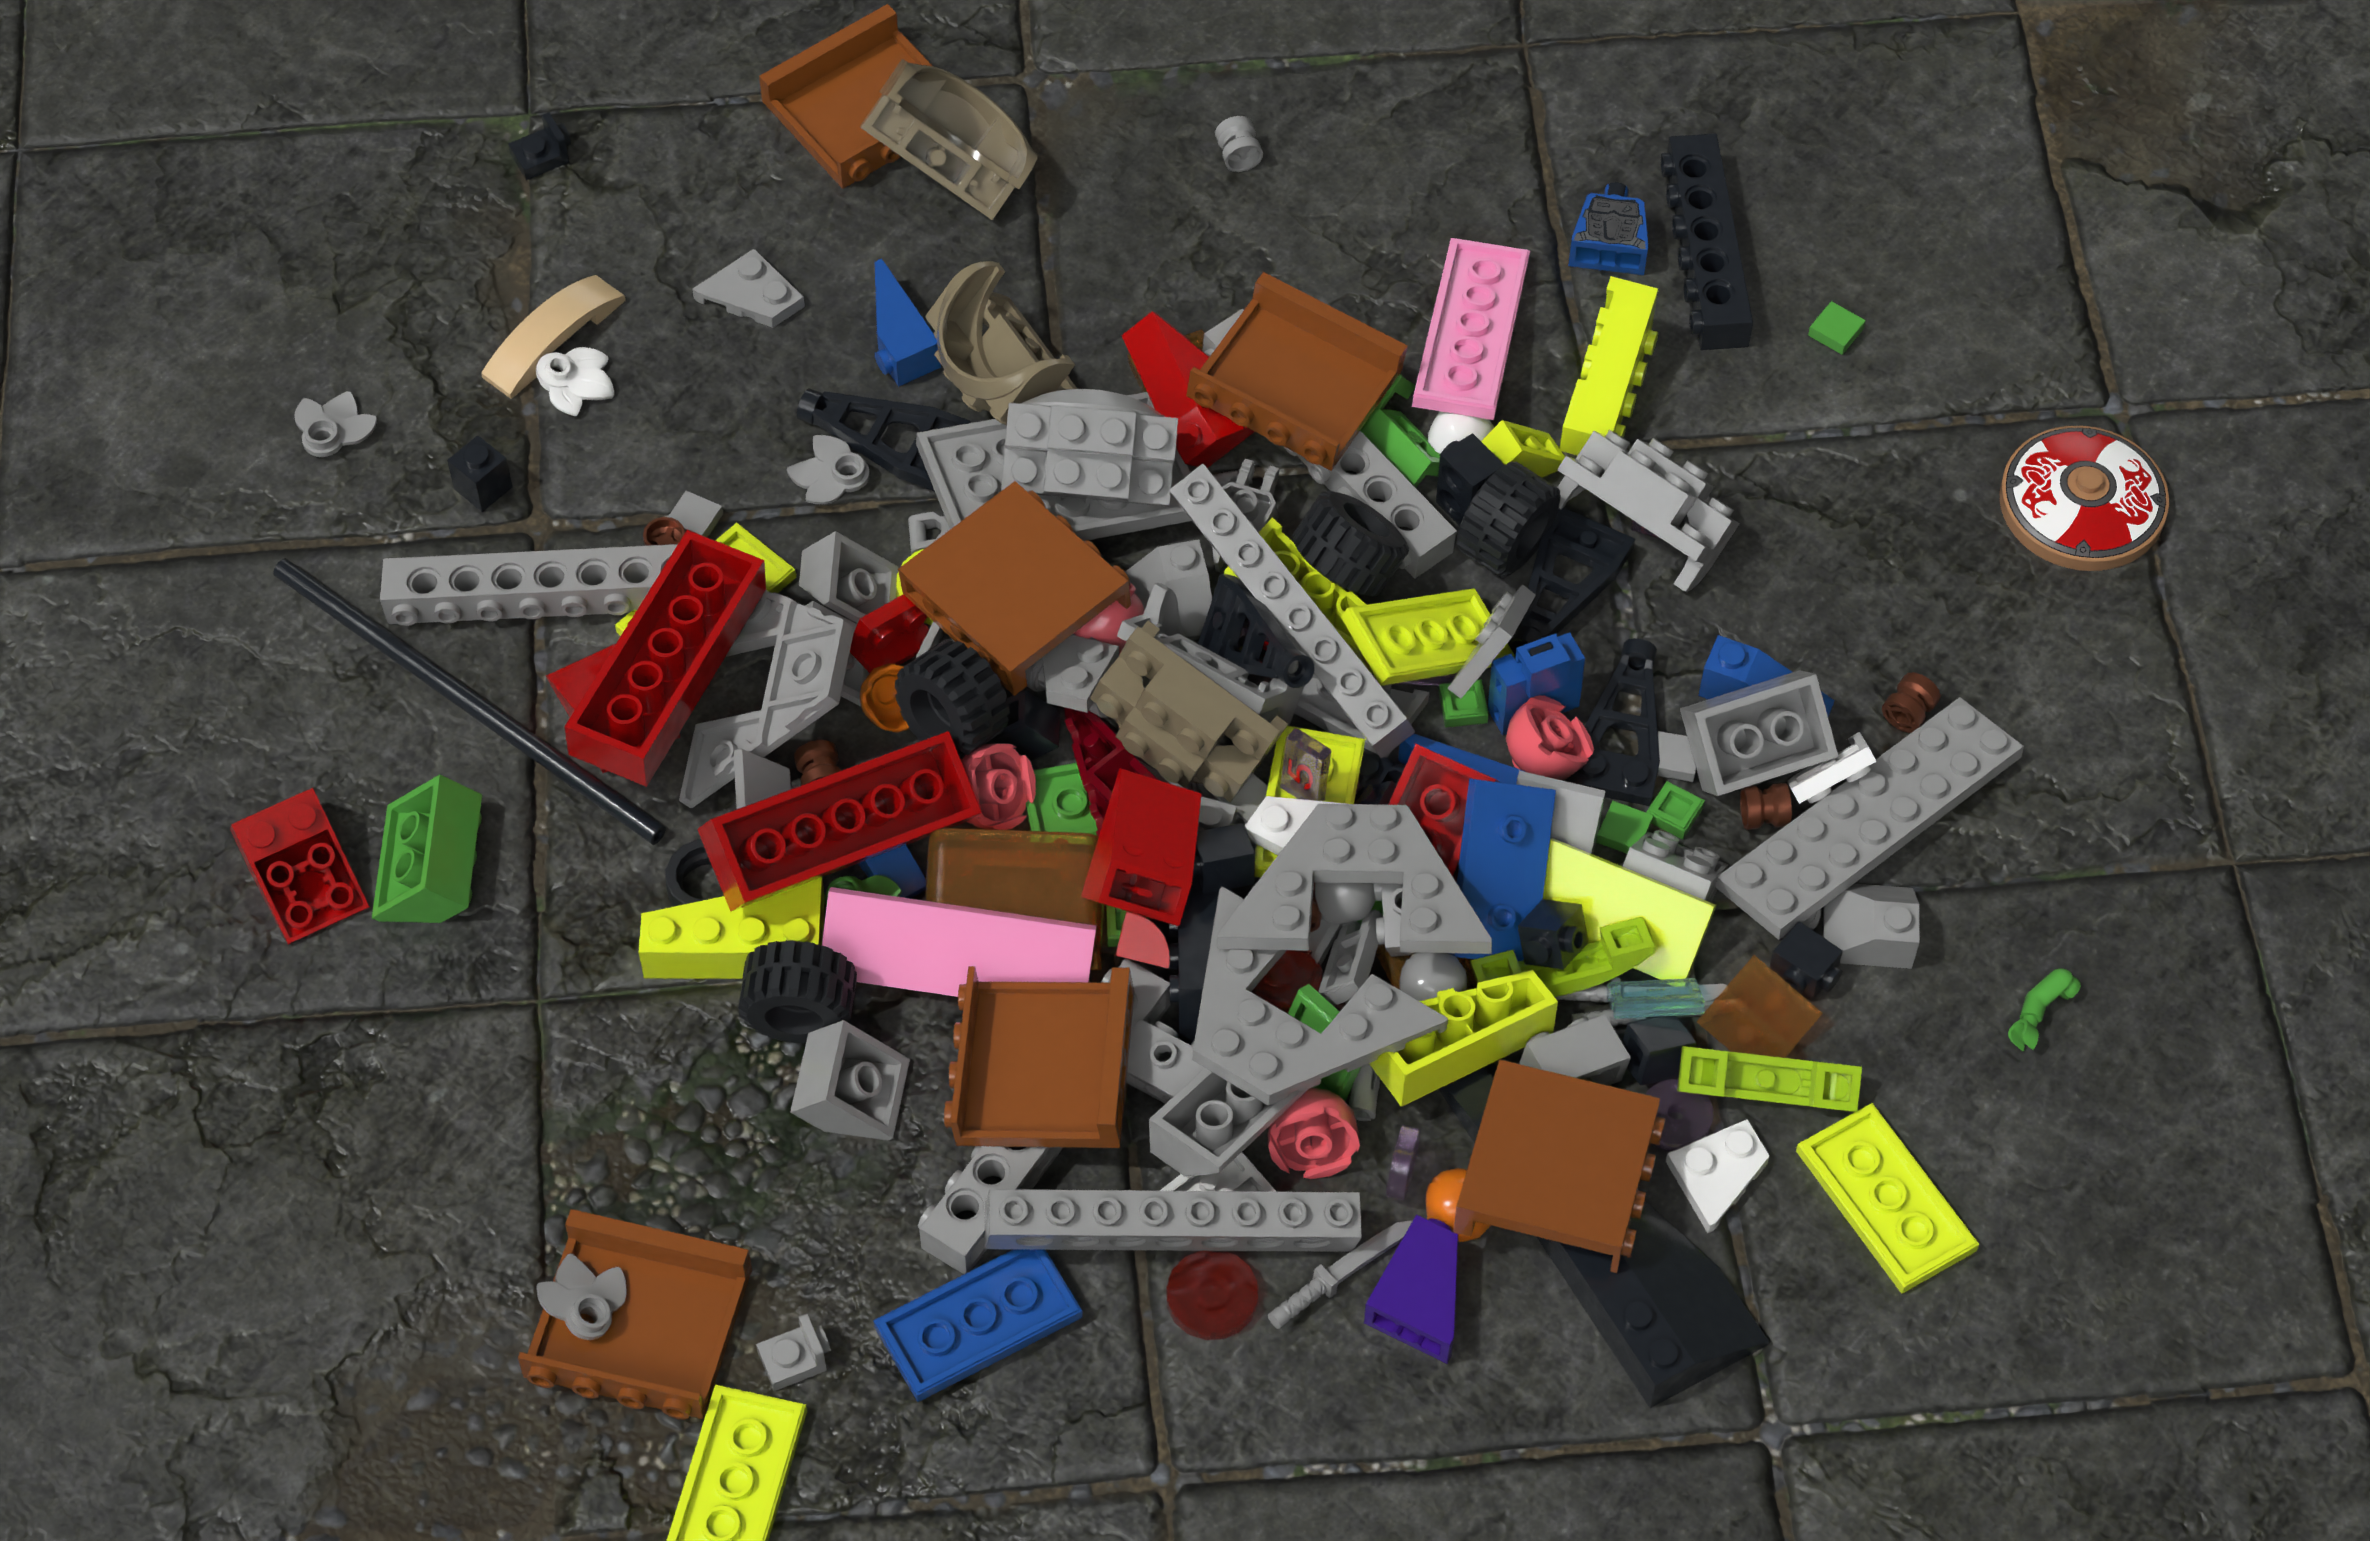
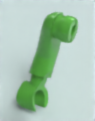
[2008,968,2081,1052]

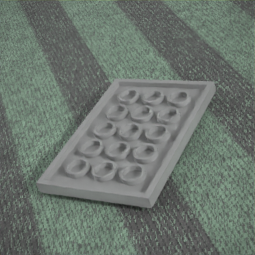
[916,392,1192,541]

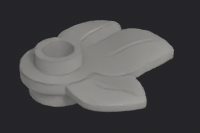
[294,391,377,457]
[787,435,870,504]
[536,1253,627,1340]

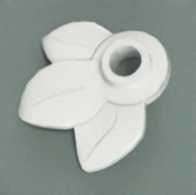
[536,347,614,417]

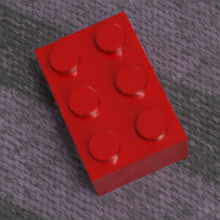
[1388,744,1501,883]

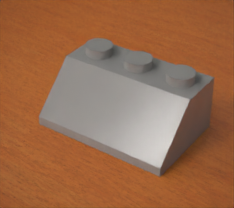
[1149,1068,1308,1176]

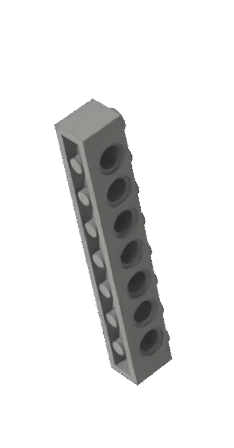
[1202,309,1457,579]
[1169,464,1415,759]
[380,542,721,626]
[918,958,1171,1274]
[985,1189,1362,1252]

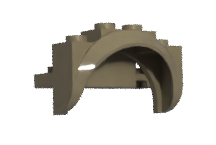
[860,59,1038,220]
[925,261,1077,425]
[1090,621,1288,803]

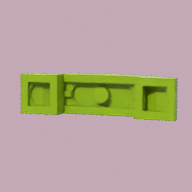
[1470,917,1655,997]
[1677,1046,1862,1112]

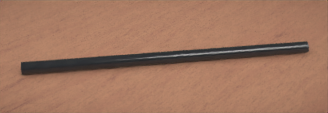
[273,558,666,845]

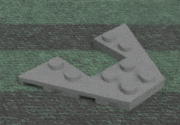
[679,590,854,808]
[1217,804,1492,954]
[1192,887,1448,1106]

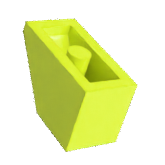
[1481,420,1565,478]

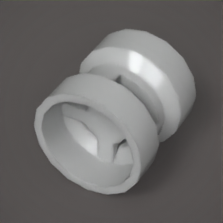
[1215,116,1263,172]

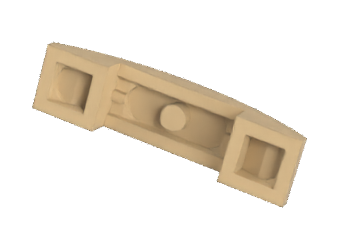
[481,275,626,399]

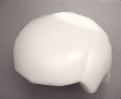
[1428,411,1494,454]

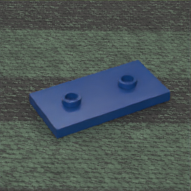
[1449,779,1556,962]
[873,1249,1083,1402]

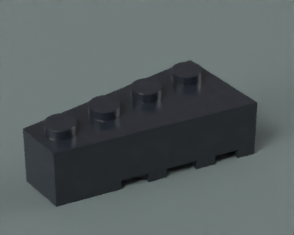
[1169,877,1231,1045]

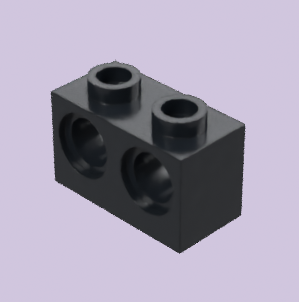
[1436,433,1505,527]

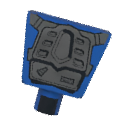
[1568,182,1648,275]

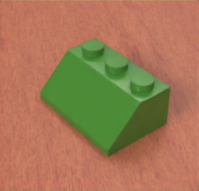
[372,774,482,923]

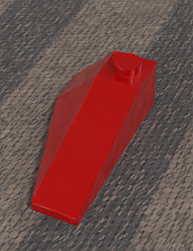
[1122,311,1255,468]

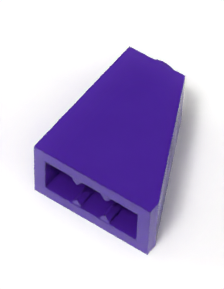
[1364,1214,1458,1364]

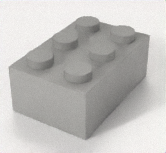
[1680,670,1839,796]

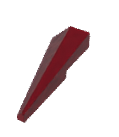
[1063,707,1158,838]

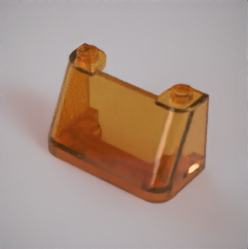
[925,828,1105,970]

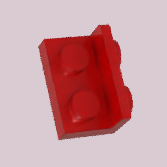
[850,594,929,673]

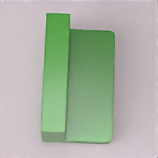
[1362,408,1440,488]

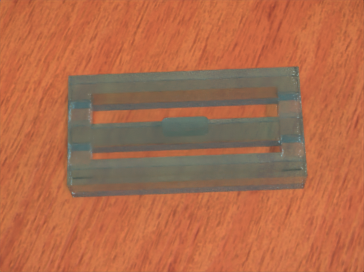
[1607,978,1705,1019]

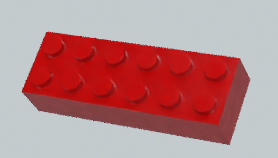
[564,530,766,787]
[697,731,982,912]

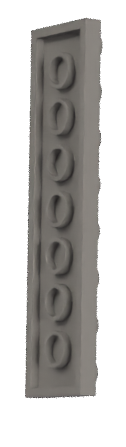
[1716,697,2024,940]

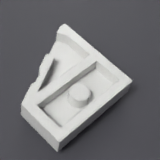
[1787,732,1877,804]

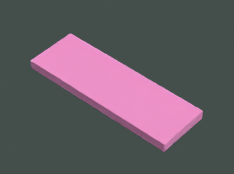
[1412,238,1530,420]
[822,887,1096,997]

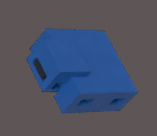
[1487,632,1585,735]

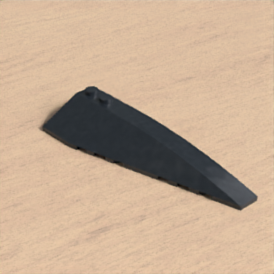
[1439,1063,1769,1408]

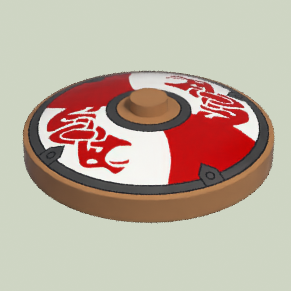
[2000,426,2169,571]

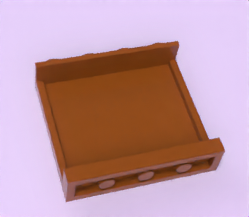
[759,4,933,189]
[1186,272,1408,471]
[898,481,1131,696]
[944,966,1134,1148]
[1453,1059,1666,1273]
[518,1209,752,1420]

